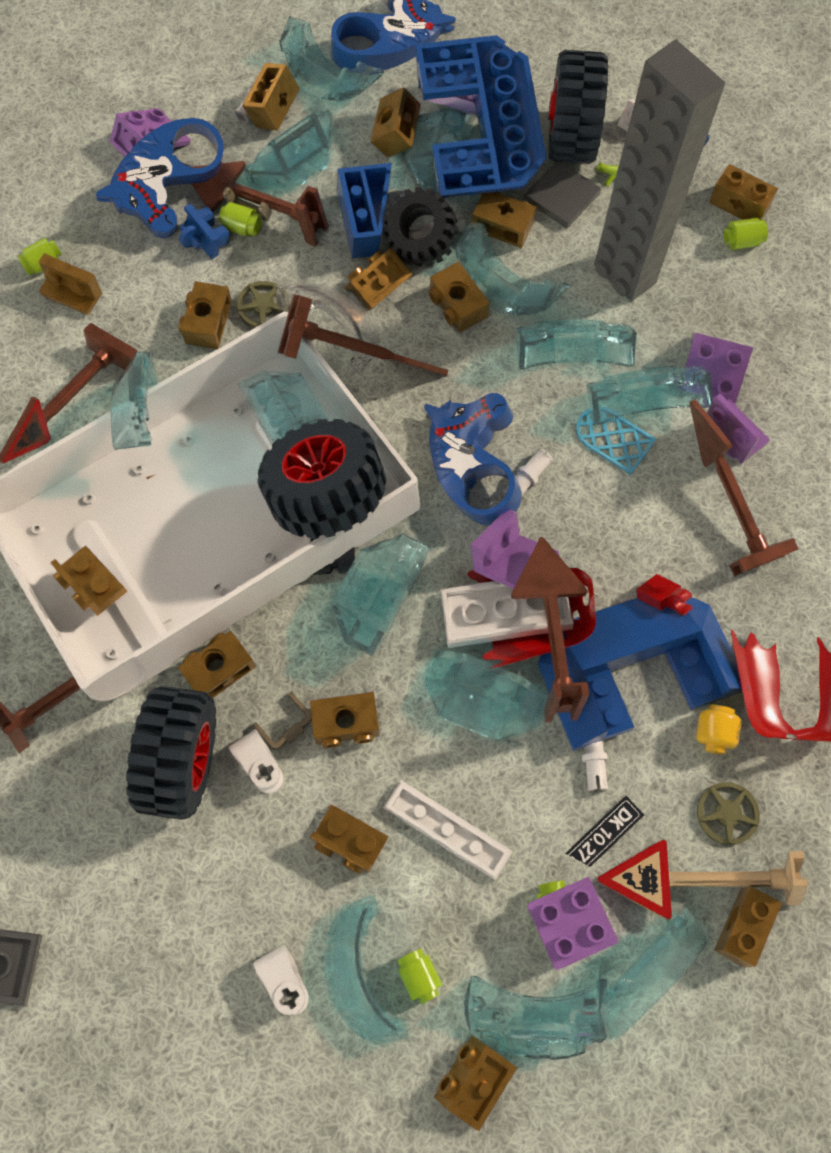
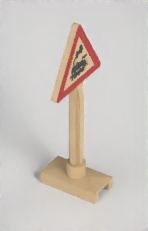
[598,839,808,921]

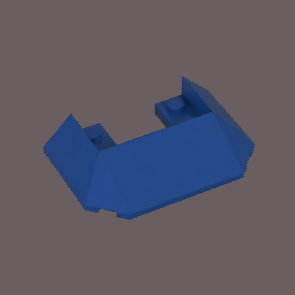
[415,35,547,198]
[537,597,749,751]

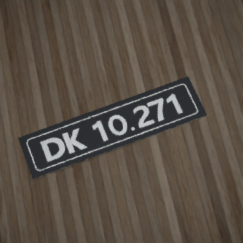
[565,796,644,867]

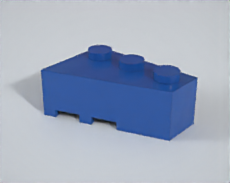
[336,163,392,259]

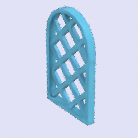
[576,407,656,475]

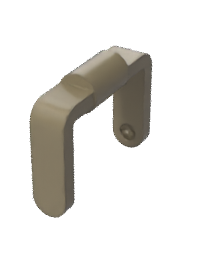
[223,187,272,222]
[252,692,312,750]

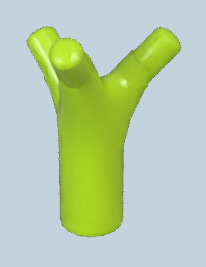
[596,162,619,187]

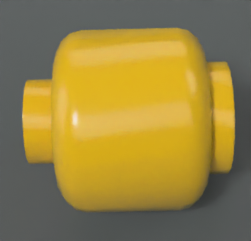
[696,705,742,755]

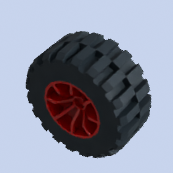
[548,49,608,164]
[257,419,386,539]
[126,686,217,820]

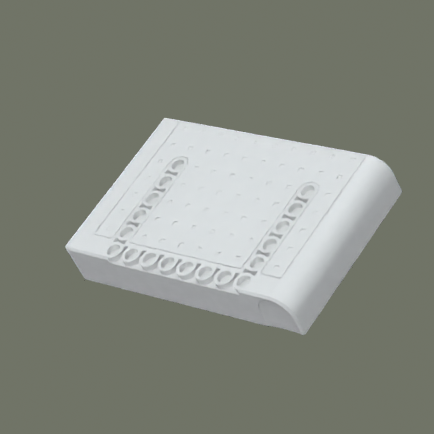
[0,312,420,701]

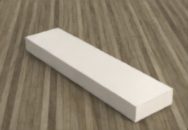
[383,780,513,881]

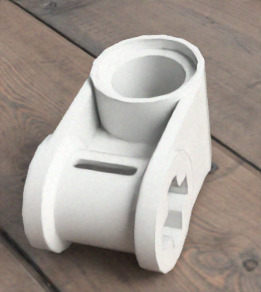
[228,729,283,794]
[253,944,309,1015]

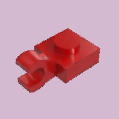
[636,574,693,616]

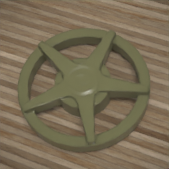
[237,281,290,328]
[697,782,760,845]

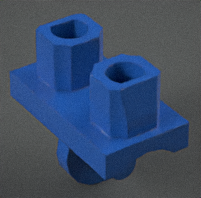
[179,204,229,260]

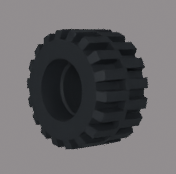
[383,187,459,267]

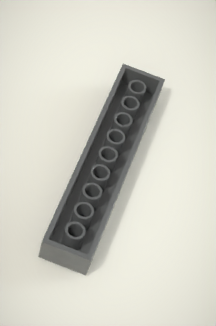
[594,39,726,302]

